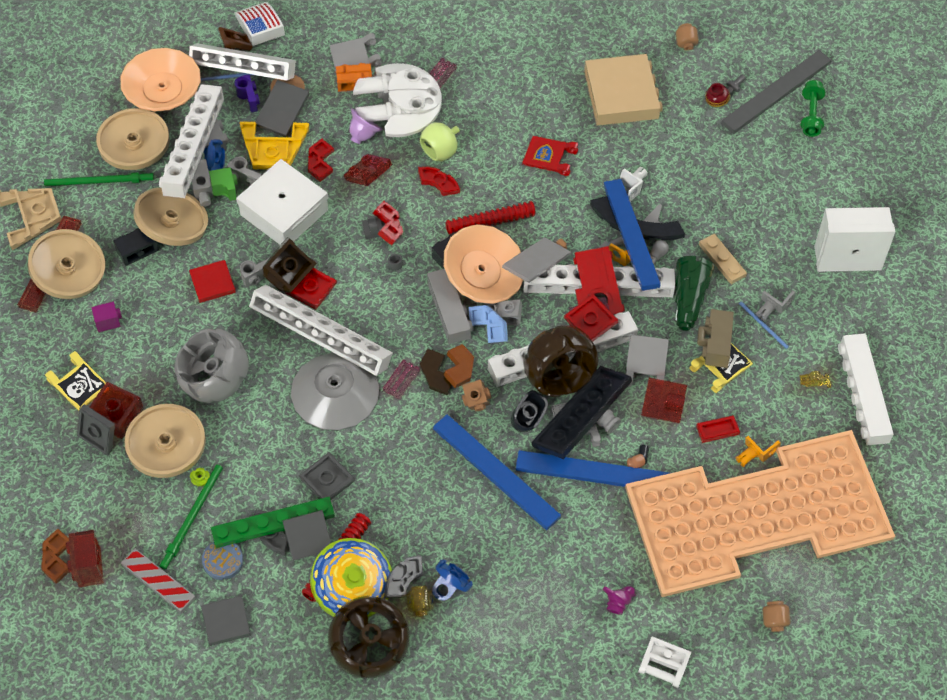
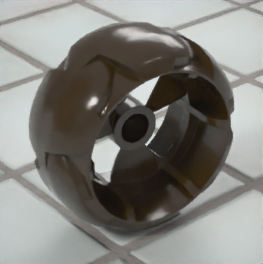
[523,325,599,397]
[328,596,410,678]

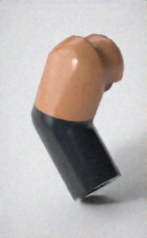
[627,445,649,468]

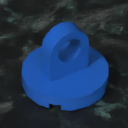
[203,139,225,171]
[433,560,473,601]

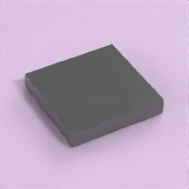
[77,404,115,455]
[299,452,355,500]
[282,510,331,561]
[201,595,251,646]

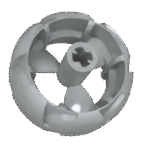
[174,328,249,403]

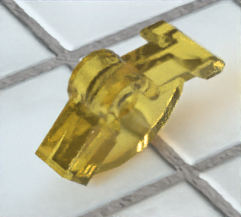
[799,371,831,388]

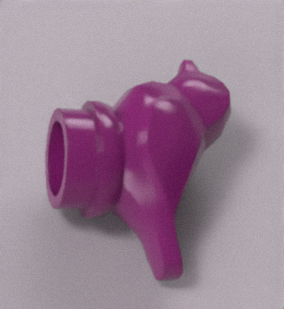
[603,586,636,615]

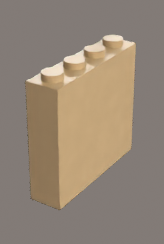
[584,54,662,126]

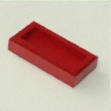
[696,415,740,443]

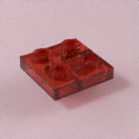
[343,154,392,186]
[641,377,687,424]

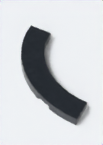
[590,196,685,241]

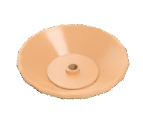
[120,48,201,112]
[444,224,523,304]

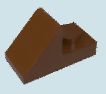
[218,27,253,51]

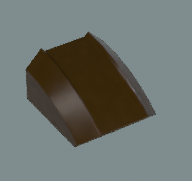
[263,237,317,293]

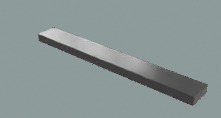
[721,50,831,134]

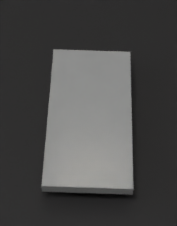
[502,237,571,283]

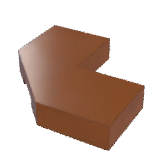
[444,344,474,388]
[41,529,73,584]

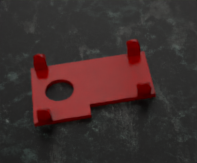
[573,246,625,315]

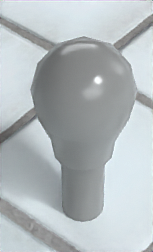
[650,240,669,264]

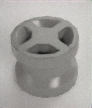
[597,409,622,434]

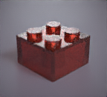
[89,381,144,439]
[66,529,104,588]

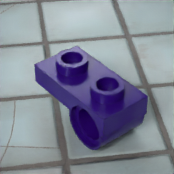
[235,74,260,113]

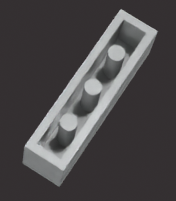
[427,269,473,344]

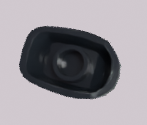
[511,390,548,432]

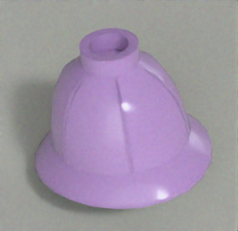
[350,109,383,144]

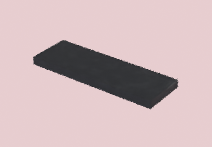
[531,366,632,459]

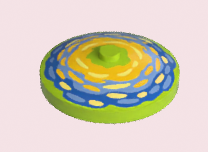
[310,538,392,618]

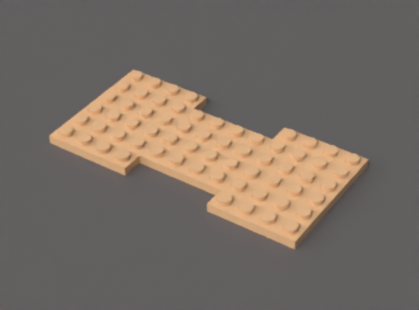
[625,430,895,597]

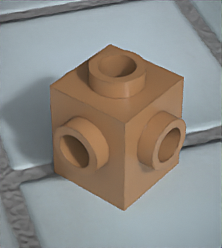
[462,379,492,412]

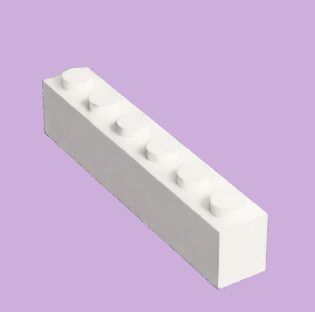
[189,43,296,80]
[838,333,894,445]

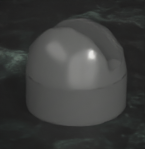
[388,254,403,270]

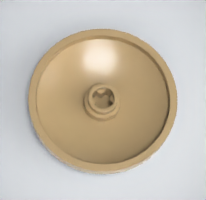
[96,108,170,170]
[133,187,208,246]
[28,229,105,299]
[125,404,206,478]

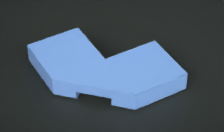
[469,305,508,343]

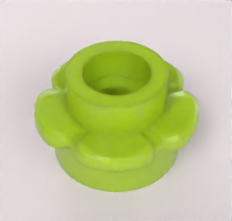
[190,468,210,487]

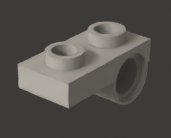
[227,157,262,187]
[240,258,269,288]
[484,299,522,326]

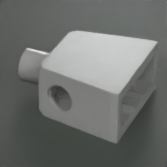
[192,159,214,206]

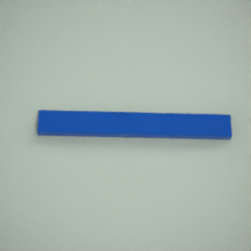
[604,179,661,291]
[433,414,561,531]
[516,450,670,487]

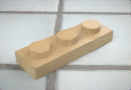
[699,233,747,284]

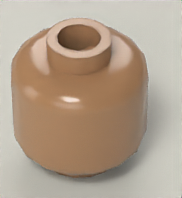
[675,23,699,51]
[762,601,791,632]

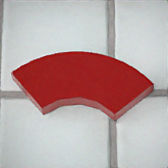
[418,167,460,196]

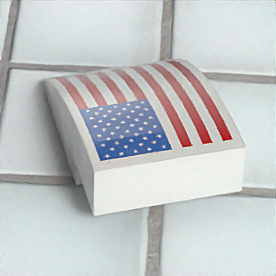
[235,2,285,46]

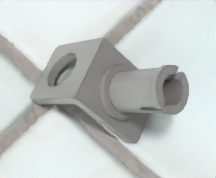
[756,290,796,321]

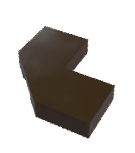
[420,348,452,395]

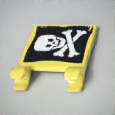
[689,343,753,393]

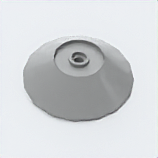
[291,353,379,431]

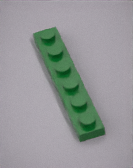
[210,496,335,548]

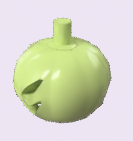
[420,122,460,162]

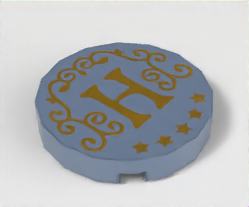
[202,542,243,580]

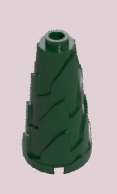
[675,256,714,331]

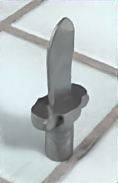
[726,74,746,94]

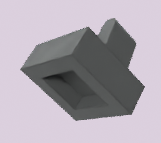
[362,216,382,239]

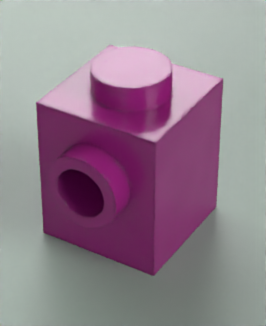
[91,301,123,332]

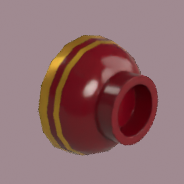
[705,83,730,107]

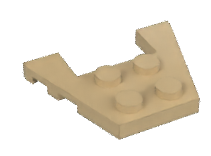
[0,188,62,250]

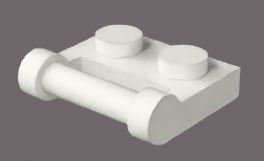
[638,637,691,688]

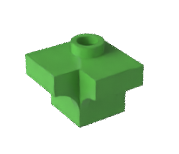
[209,167,238,201]

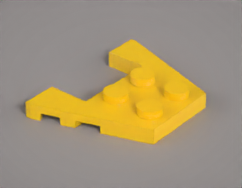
[240,122,309,169]

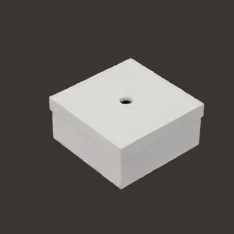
[236,159,328,245]
[814,207,896,272]

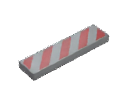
[121,549,196,614]

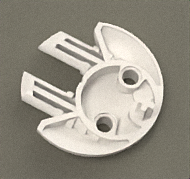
[353,63,442,137]

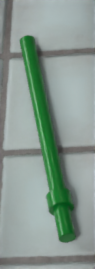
[44,172,154,186]
[159,464,223,570]

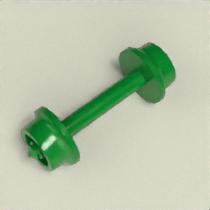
[800,80,826,137]

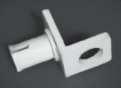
[620,167,647,202]

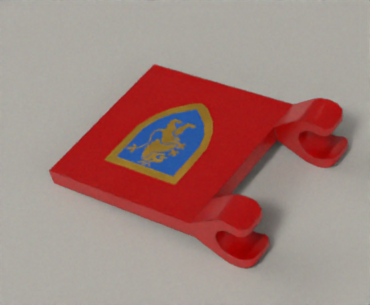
[522,136,578,176]

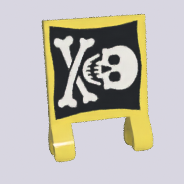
[45,351,109,411]

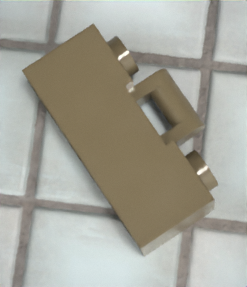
[697,309,734,368]

